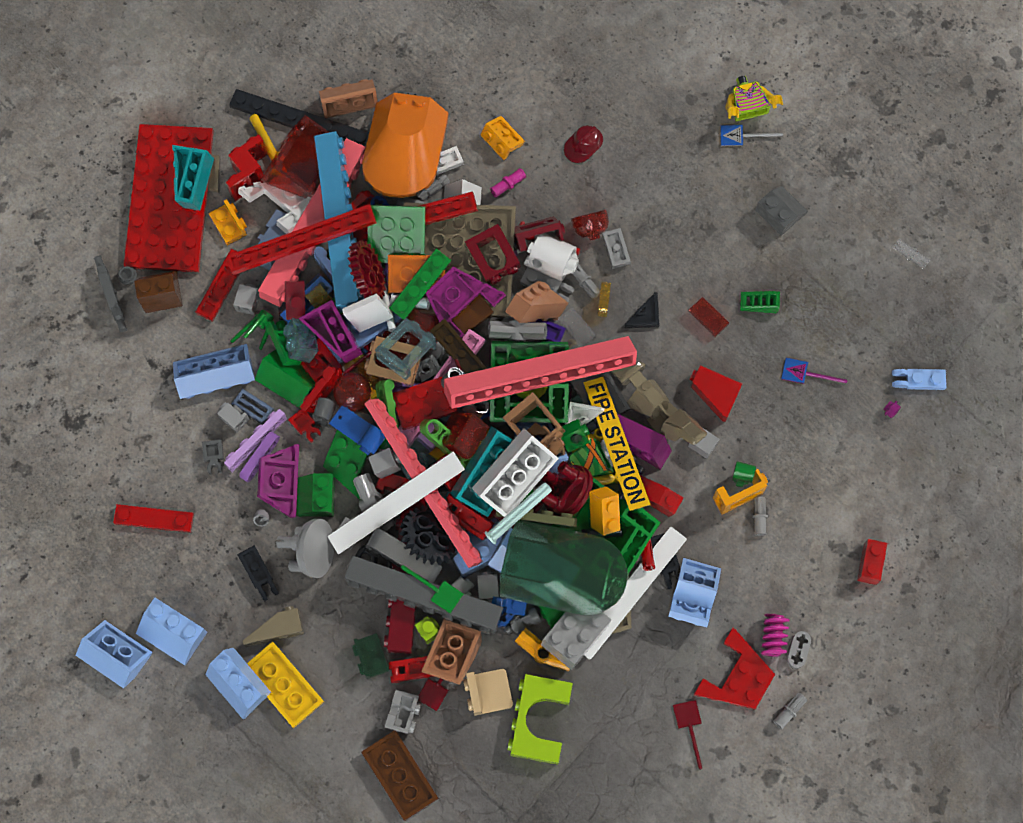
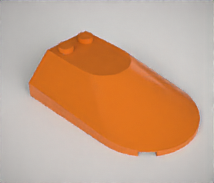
[362,93,448,198]

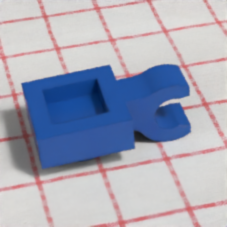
[492,592,528,616]

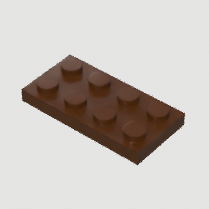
[361,731,439,821]

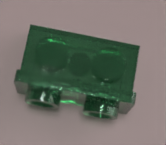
[352,633,390,679]

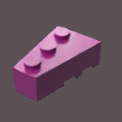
[298,300,363,363]
[617,414,672,470]

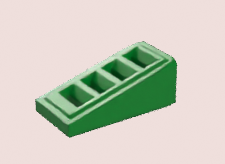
[740,291,780,313]

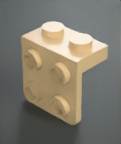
[463,669,513,716]

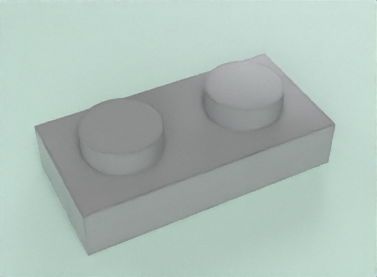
[602,228,631,269]

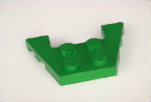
[323,431,393,500]

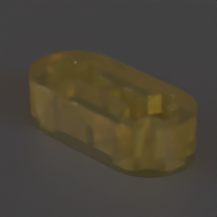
[598,282,611,317]

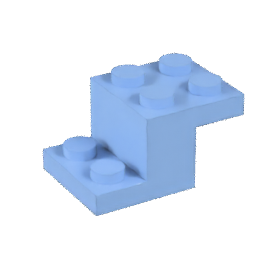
[668,558,721,627]

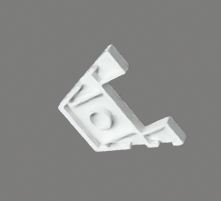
[238,172,315,234]

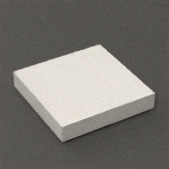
[342,294,394,333]

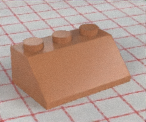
[319,79,378,118]

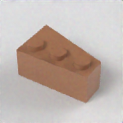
[505,280,568,323]

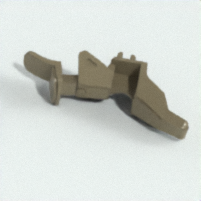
[610,362,707,445]

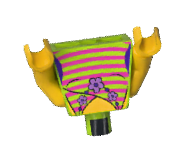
[725,76,783,122]

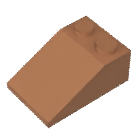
[422,619,482,685]

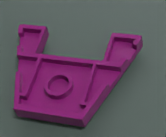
[426,267,506,338]

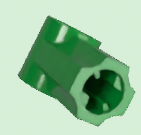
[732,461,756,487]

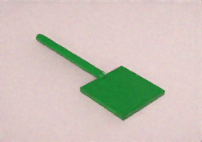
[401,565,464,614]

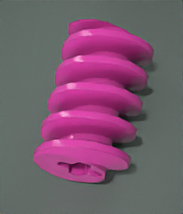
[761,614,790,657]

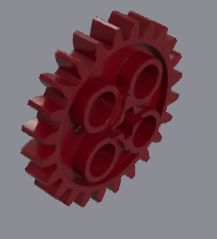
[348,240,386,299]

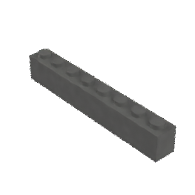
[344,556,503,634]

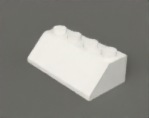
[472,428,559,517]

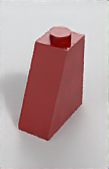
[690,365,742,422]

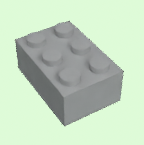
[541,594,612,670]

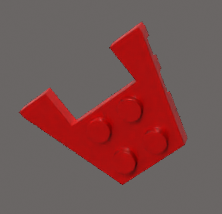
[694,628,775,710]

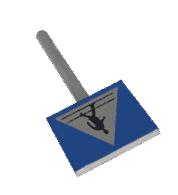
[720,125,783,146]

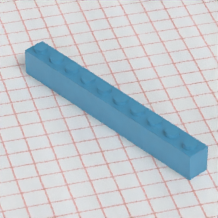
[314,131,364,313]

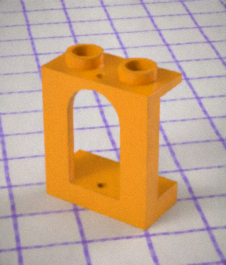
[713,469,768,515]

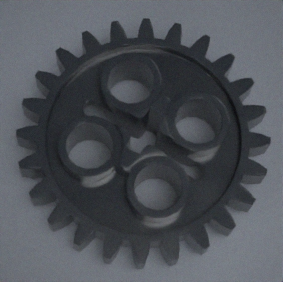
[399,505,458,565]

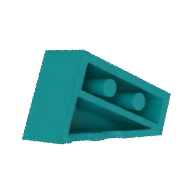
[172,145,214,211]

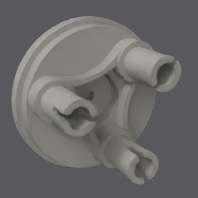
[276,519,334,578]

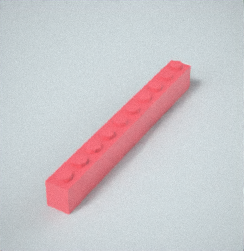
[258,138,366,307]
[444,336,637,409]

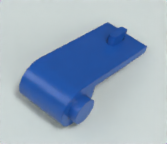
[329,405,386,456]

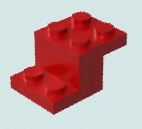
[226,134,268,202]

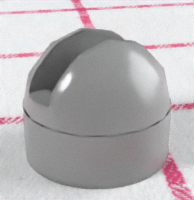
[253,509,269,527]

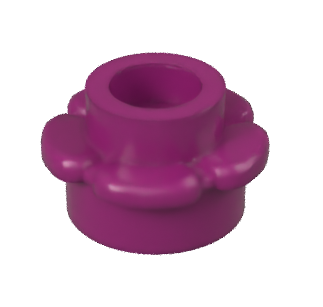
[883,401,901,418]

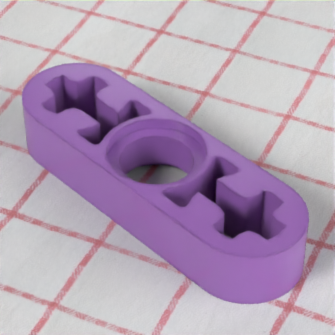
[239,431,280,482]

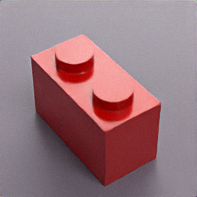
[857,539,888,585]

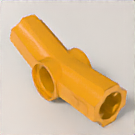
[515,628,570,672]

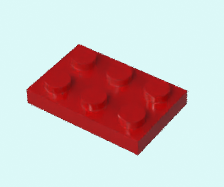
[392,376,458,431]

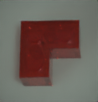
[443,412,489,459]

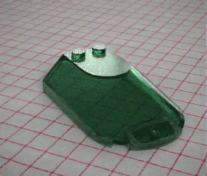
[500,519,628,616]

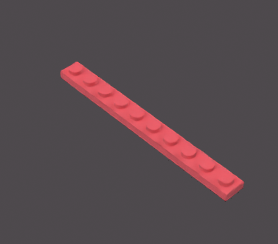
[365,399,483,568]

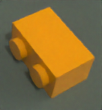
[589,486,620,536]

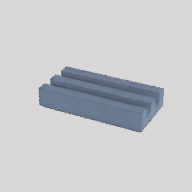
[232,388,274,425]

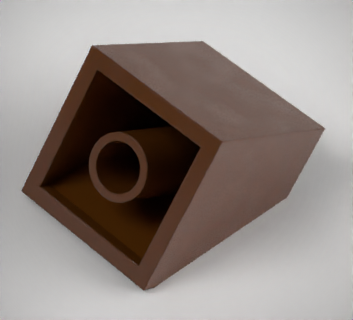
[134,270,183,313]

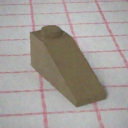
[243,606,304,648]

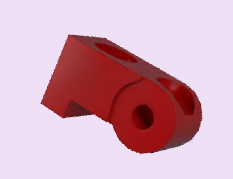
[375,474,410,494]

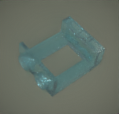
[375,318,436,380]

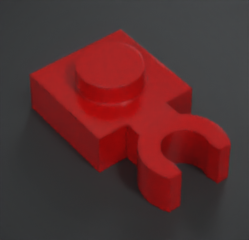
[288,409,321,443]

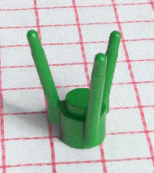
[230,310,274,350]

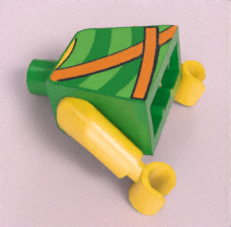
[569,428,620,485]

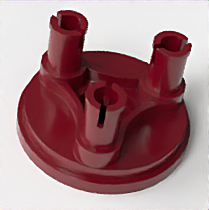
[541,461,593,516]

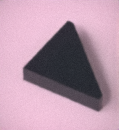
[624,292,660,328]

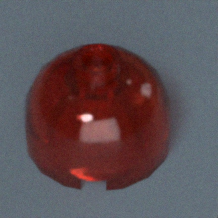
[571,209,609,241]
[333,372,372,411]

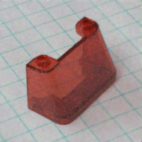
[261,115,330,199]

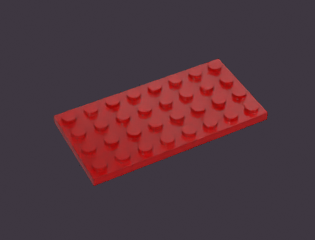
[124,124,214,273]

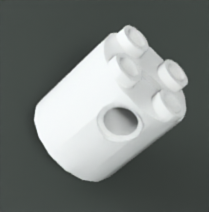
[524,233,579,282]

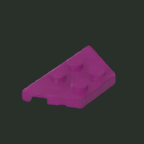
[257,444,299,518]

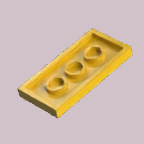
[247,641,324,728]

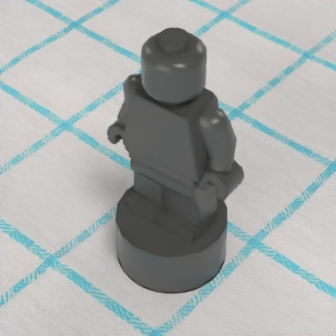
[504,607,542,634]

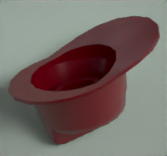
[564,125,603,163]

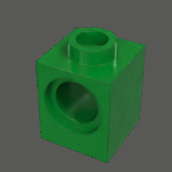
[561,419,590,453]

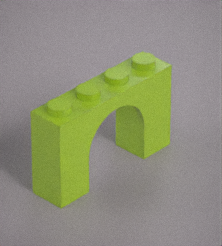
[508,674,573,765]

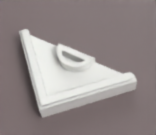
[565,402,605,425]

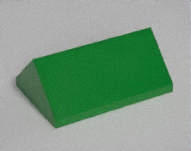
[255,349,315,409]

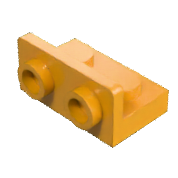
[480,116,525,160]
[209,199,247,246]

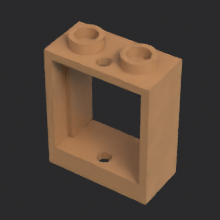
[503,392,565,449]

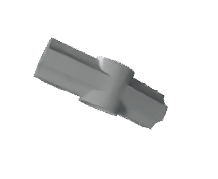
[488,320,547,341]
[353,473,395,531]

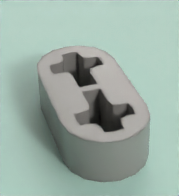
[787,631,811,669]

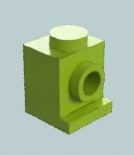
[415,616,440,645]

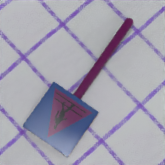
[781,358,848,384]

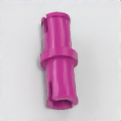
[490,168,526,198]

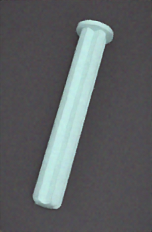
[484,483,552,544]

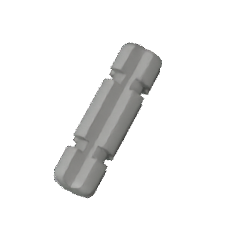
[417,174,450,201]

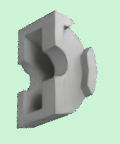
[385,690,422,734]

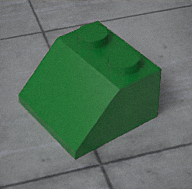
[296,473,335,517]

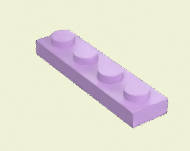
[224,409,287,472]

